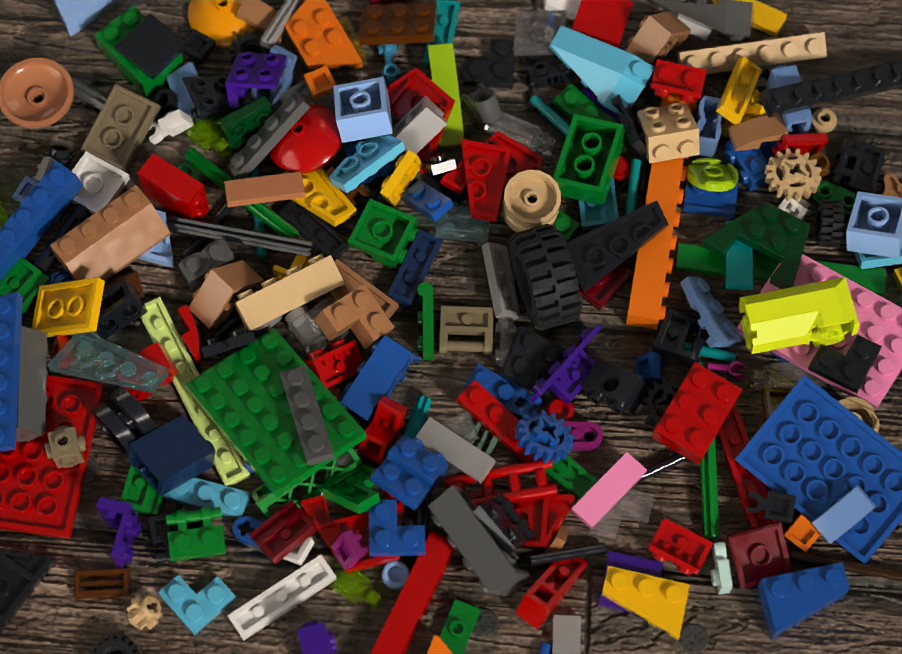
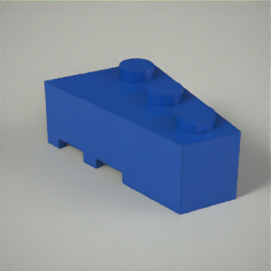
[341,335,421,422]
[757,562,850,640]

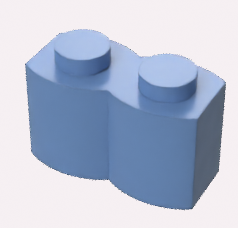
[695,96,723,157]

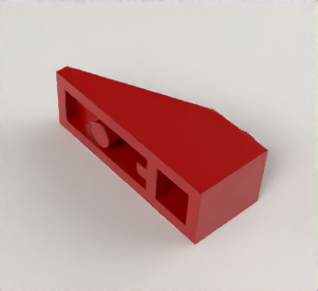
[515,547,589,630]

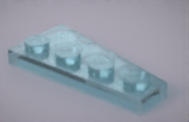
[48,332,169,393]

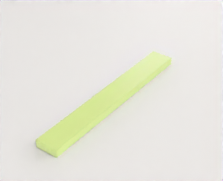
[140,296,251,487]

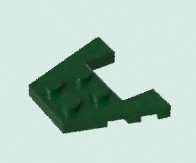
[702,201,810,289]

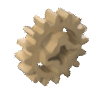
[764,148,822,202]

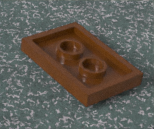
[358,2,438,46]

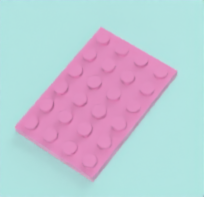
[736,254,902,410]

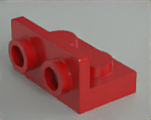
[650,59,707,104]
[303,338,363,388]

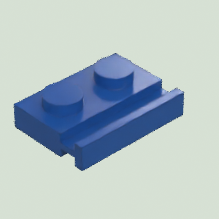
[683,178,738,218]

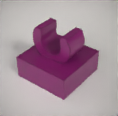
[331,530,369,570]

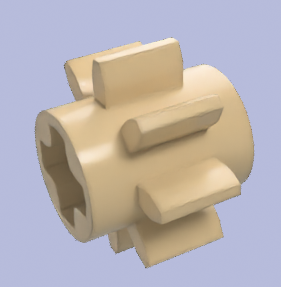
[126,594,163,630]

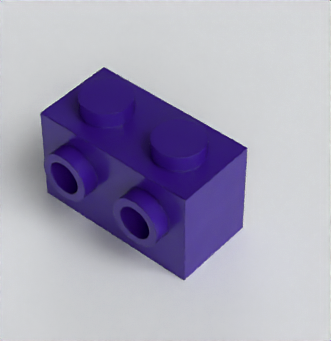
[297,621,337,654]

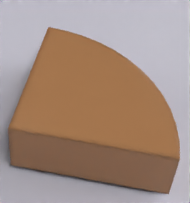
[544,525,569,552]

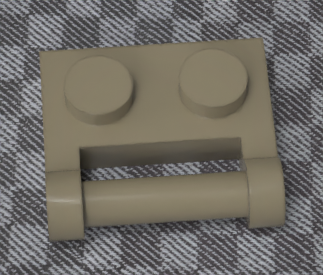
[439,306,493,355]

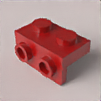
[648,517,714,575]

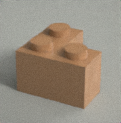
[625,12,692,67]
[188,260,264,329]
[314,284,395,350]

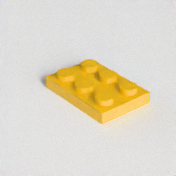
[32,277,105,338]

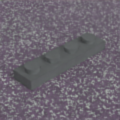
[227,91,310,180]
[280,365,335,466]

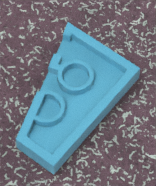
[329,134,406,193]

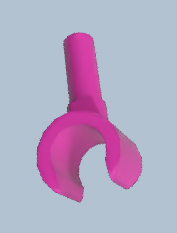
[708,361,747,381]

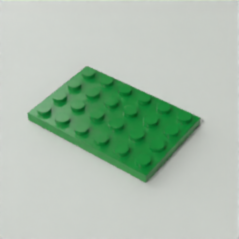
[185,328,367,498]

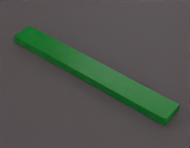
[676,243,886,297]

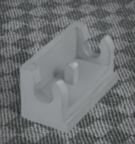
[391,96,447,154]

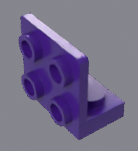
[225,52,287,108]
[96,497,141,568]

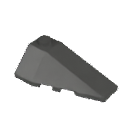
[654,0,755,43]

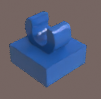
[636,351,666,384]

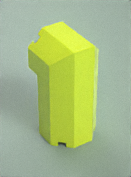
[739,277,860,354]

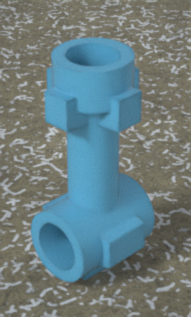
[378,44,401,86]

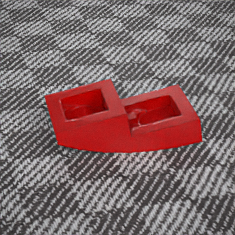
[177,304,202,366]

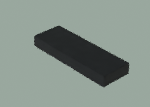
[277,199,350,262]

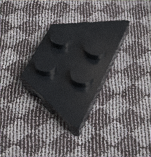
[0,549,57,633]

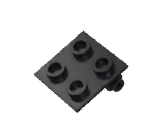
[518,45,578,90]
[183,75,243,121]

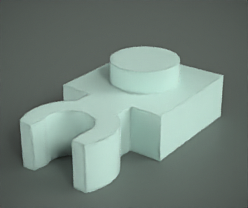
[711,542,733,594]

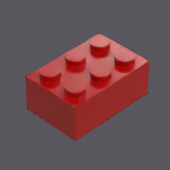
[652,362,742,465]

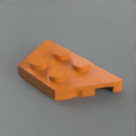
[284,0,363,69]

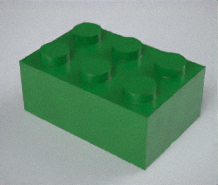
[95,5,184,98]
[553,114,625,206]

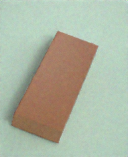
[224,171,305,207]

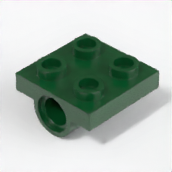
[216,96,272,154]

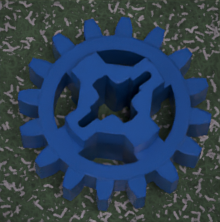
[515,410,575,464]

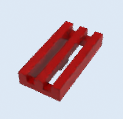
[772,133,829,156]

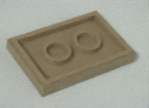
[80,84,161,172]

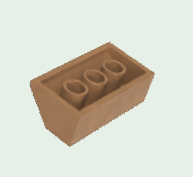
[50,185,171,281]

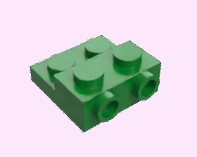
[348,199,419,270]

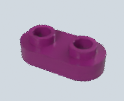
[558,421,603,451]

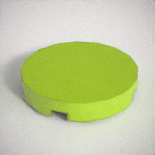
[686,158,738,192]

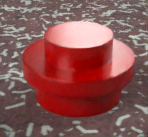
[614,156,631,181]

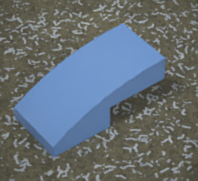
[812,485,876,544]

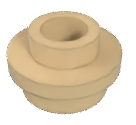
[812,108,837,133]

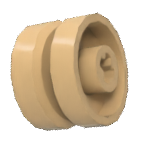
[502,170,561,232]

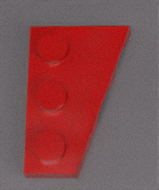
[461,139,512,222]

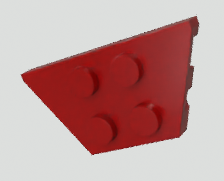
[470,490,575,550]

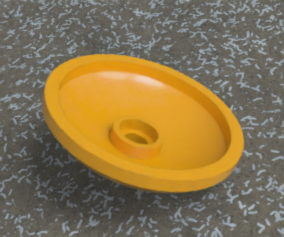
[188,0,258,48]

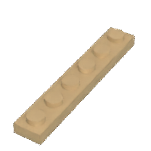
[677,31,827,74]

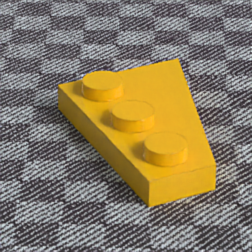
[282,168,356,227]
[602,566,690,640]

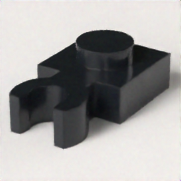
[746,491,796,523]

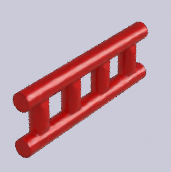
[444,459,558,507]

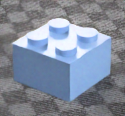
[333,77,393,143]
[846,191,902,259]

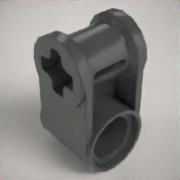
[460,83,502,123]

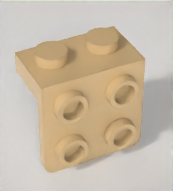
[637,103,700,163]

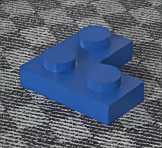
[369,500,425,557]

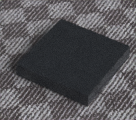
[115,13,188,80]

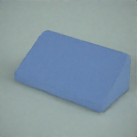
[166,62,198,117]

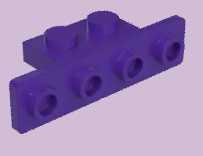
[529,324,602,405]

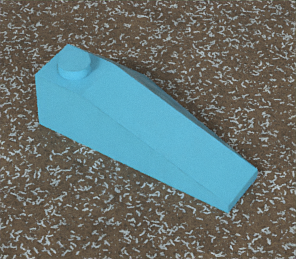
[549,25,655,117]

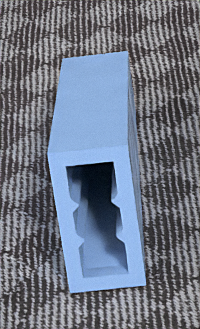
[53,0,121,36]

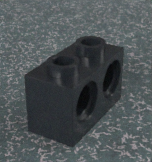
[95,279,148,340]

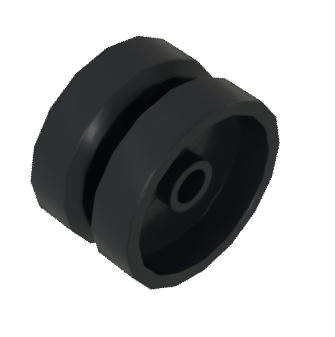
[91,386,157,455]

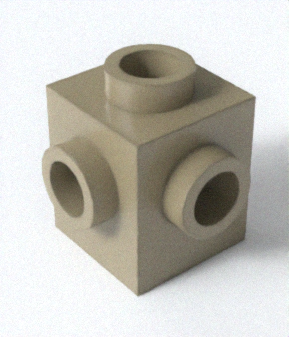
[45,426,87,468]

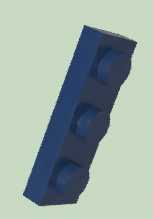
[387,229,443,309]

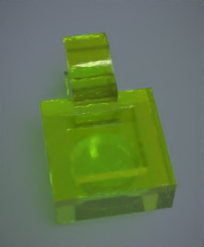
[186,120,230,158]
[332,571,382,609]

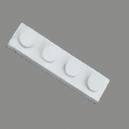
[228,555,337,641]

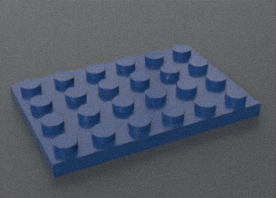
[735,375,902,564]

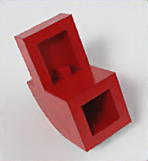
[357,396,407,464]

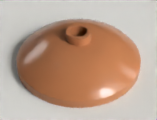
[0,58,74,128]

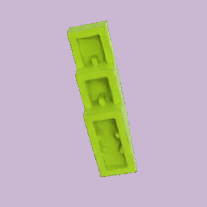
[428,43,464,149]

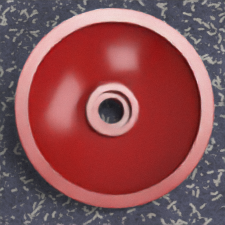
[269,104,342,174]

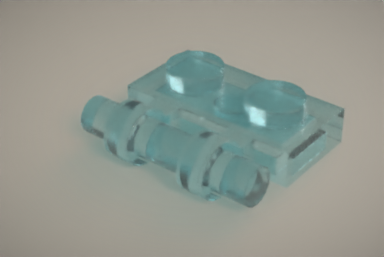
[435,202,489,243]

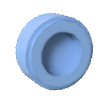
[382,561,410,590]

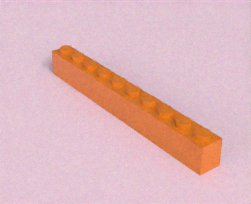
[626,94,698,330]

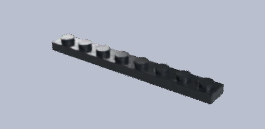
[758,60,902,118]

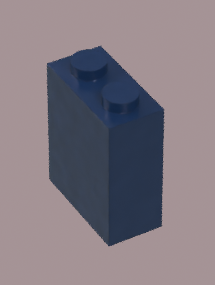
[128,415,215,497]

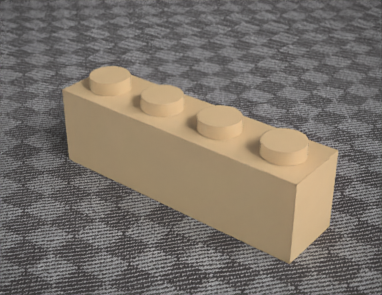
[234,254,345,331]

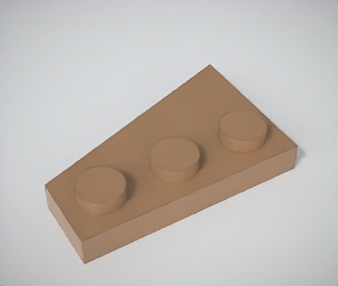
[329,259,399,319]

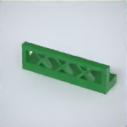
[250,448,363,519]

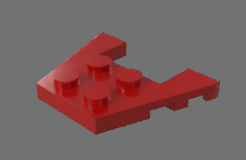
[387,68,455,175]
[440,131,542,195]
[300,489,404,574]

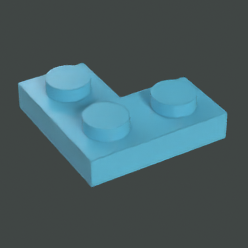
[158,575,237,635]

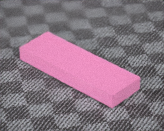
[571,452,647,529]

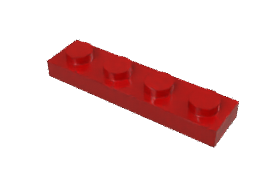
[456,380,542,472]

